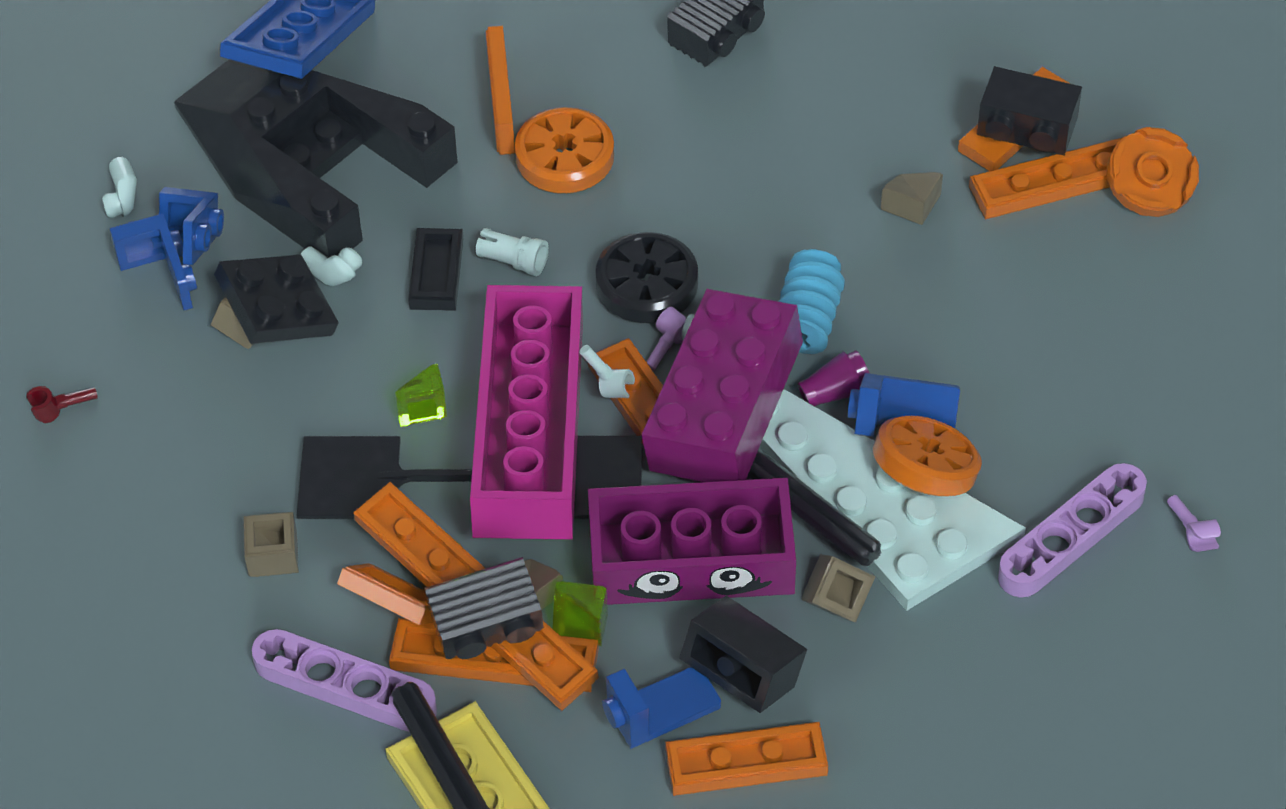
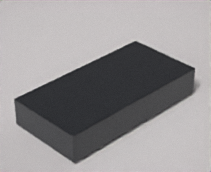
[408,228,464,311]

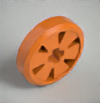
[515,107,614,193]
[873,416,982,496]

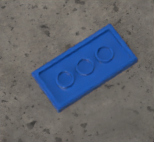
[220,0,375,79]

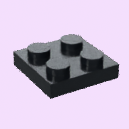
[214,255,339,344]

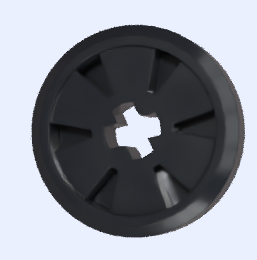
[596,232,698,323]

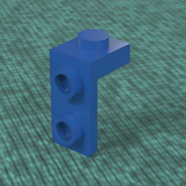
[159,187,224,265]
[110,213,197,310]
[848,373,960,437]
[602,667,721,749]

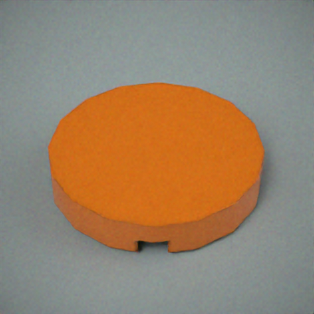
[1107,127,1199,217]

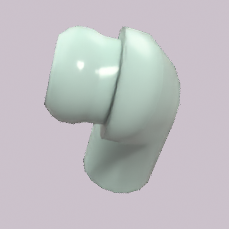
[102,157,137,218]
[300,246,362,286]

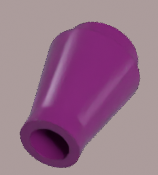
[797,350,869,406]

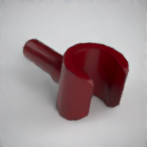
[26,386,98,423]

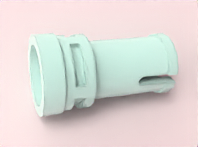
[476,228,549,276]

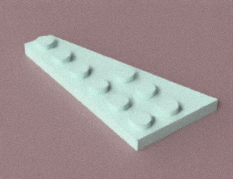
[760,389,1026,611]

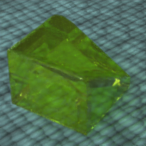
[394,363,447,426]
[552,581,608,646]

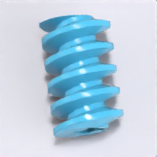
[778,249,845,354]

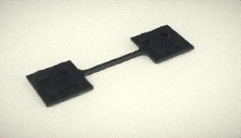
[296,436,642,519]

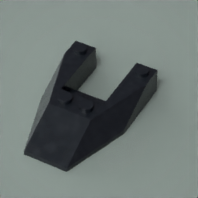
[174,59,458,258]

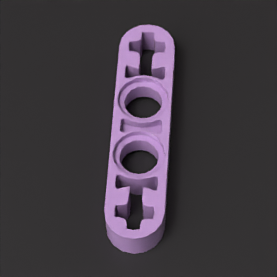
[998,463,1147,597]
[252,629,437,731]

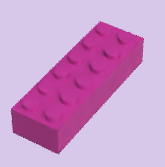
[470,285,583,539]

